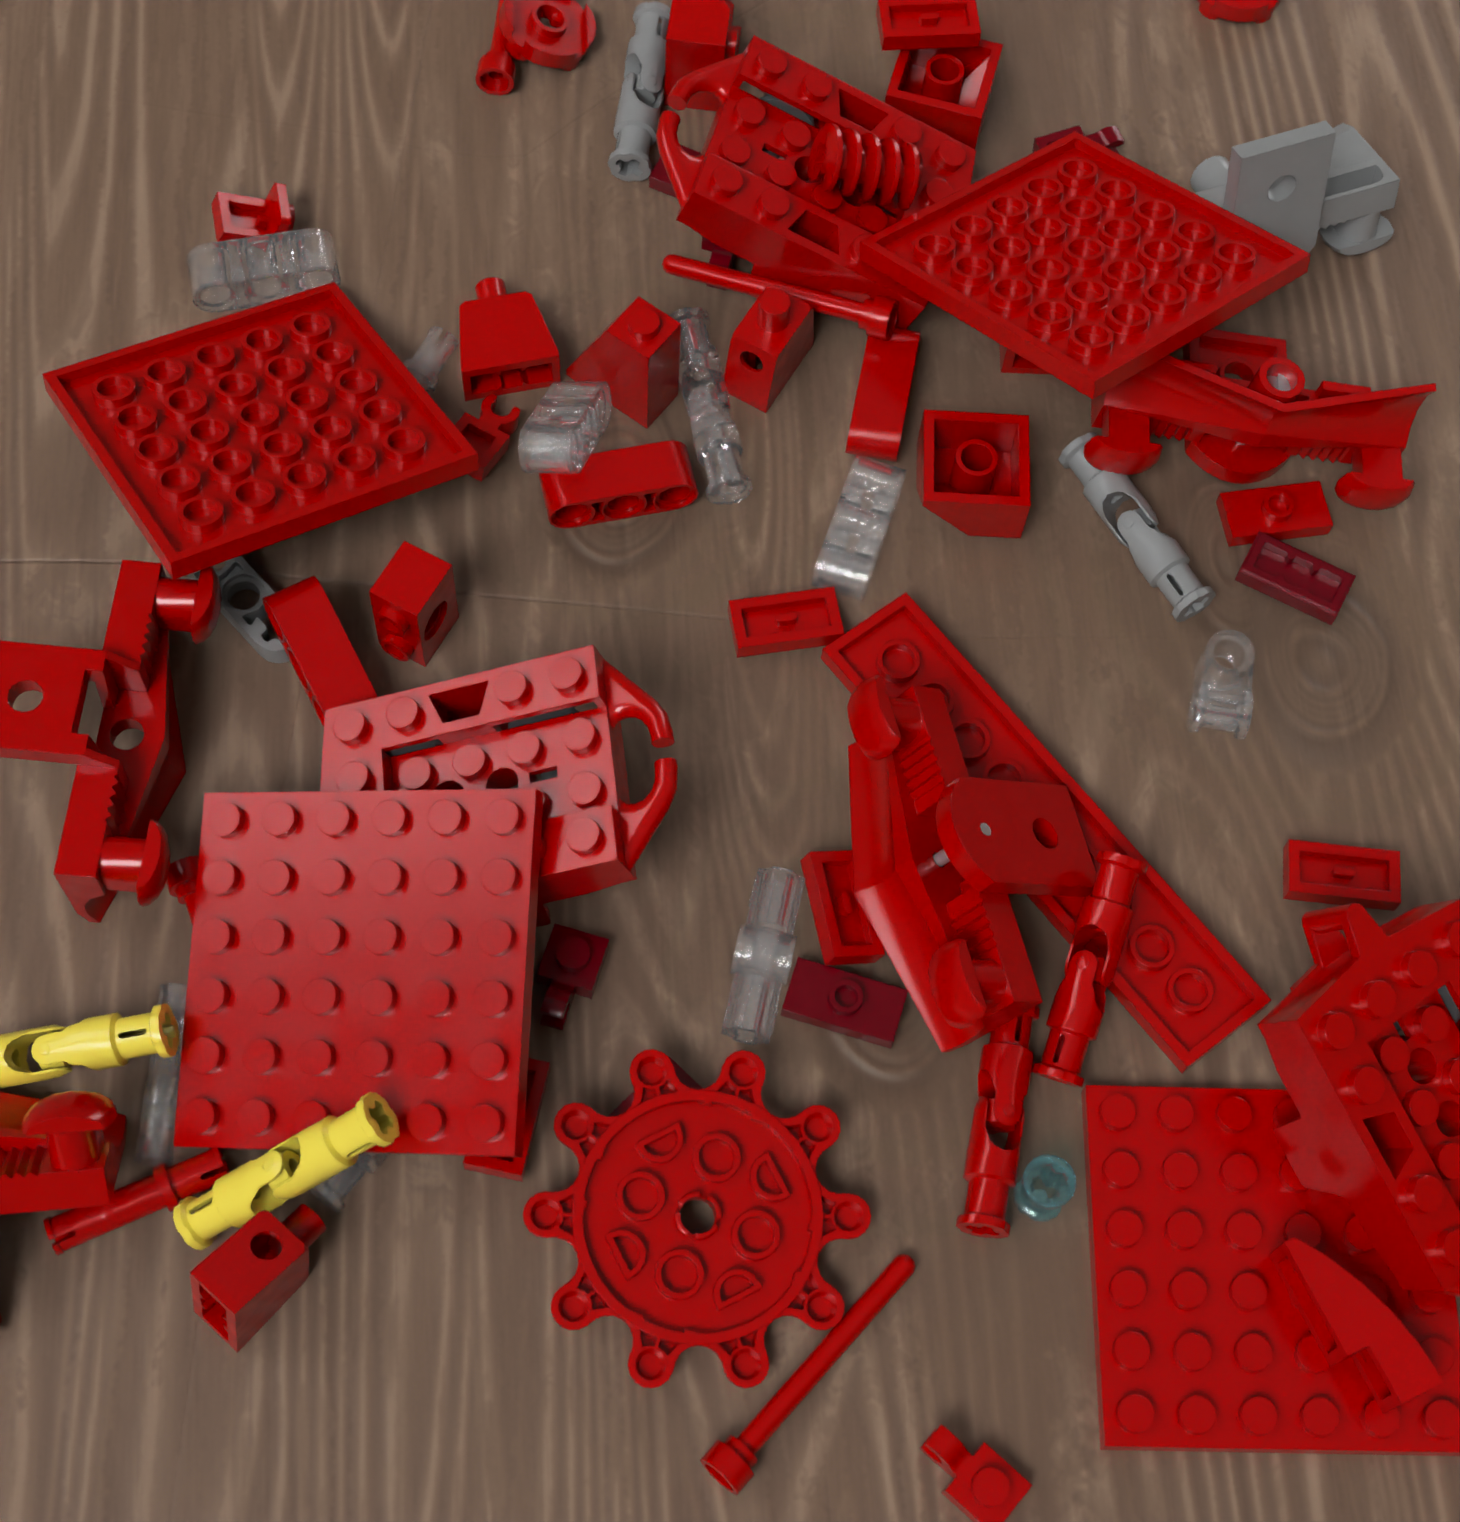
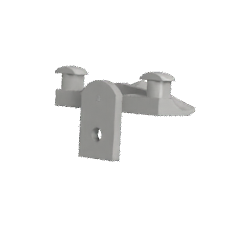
[1179,120,1400,255]

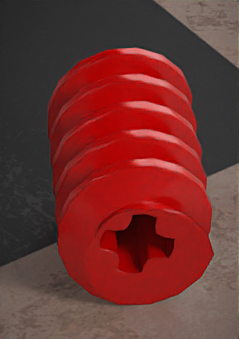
[808,123,923,211]

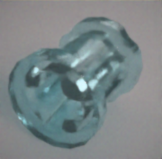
[1014,1155,1076,1222]

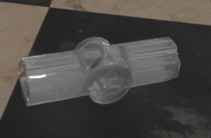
[721,866,806,1045]

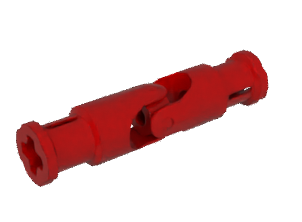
[1032,850,1148,1088]
[956,1006,1040,1238]

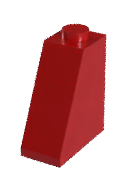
[566,296,681,429]

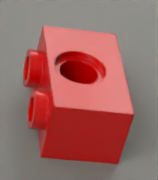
[369,541,459,667]

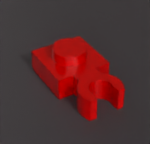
[455,394,520,482]

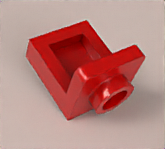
[211,182,295,253]

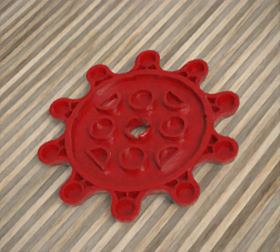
[523,1049,871,1389]

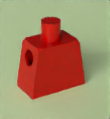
[459,277,561,401]
[722,285,814,413]
[190,1204,327,1353]

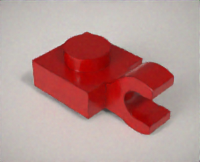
[920,1424,1033,1522]

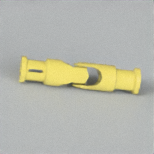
[0,1003,179,1089]
[173,1092,399,1250]

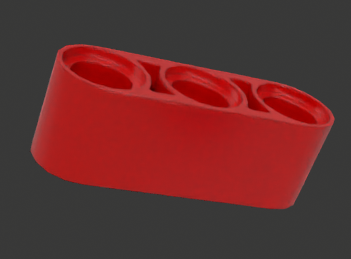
[845,327,921,462]
[539,440,699,529]
[262,576,378,727]

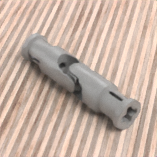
[608,1,671,182]
[1058,432,1216,622]

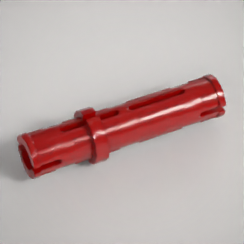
[43,1148,230,1256]

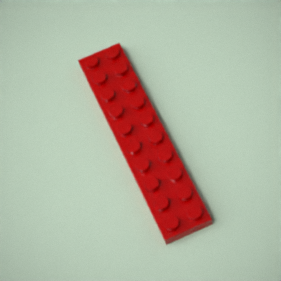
[821,592,1272,1074]

